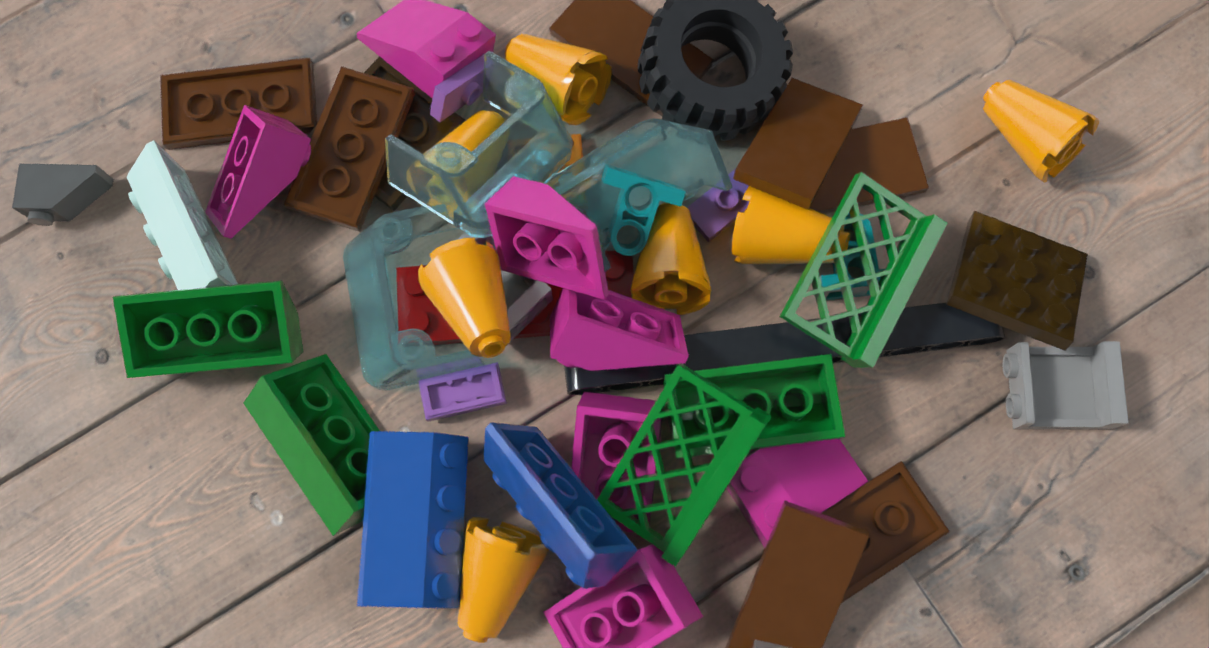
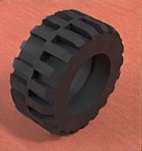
[638,0,793,141]

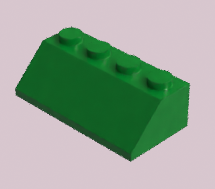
[112,280,304,378]
[243,354,380,536]
[663,354,846,459]

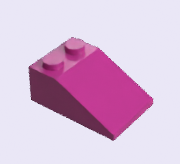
[357,0,496,99]
[205,105,311,239]
[485,176,609,300]
[550,288,689,371]
[571,392,664,533]
[726,439,868,548]
[543,544,704,648]

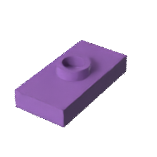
[430,53,497,122]
[687,170,750,242]
[418,362,507,422]

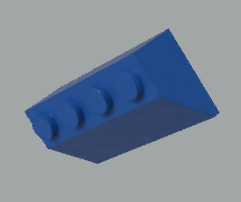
[484,422,638,589]
[357,431,469,608]

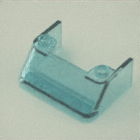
[385,50,573,238]
[542,118,733,272]
[343,201,485,390]

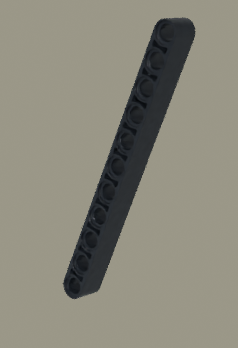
[564,302,1005,395]

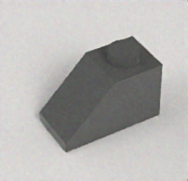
[12,163,114,226]

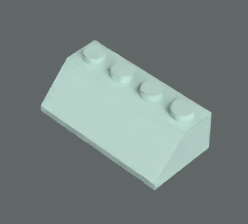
[127,140,238,290]

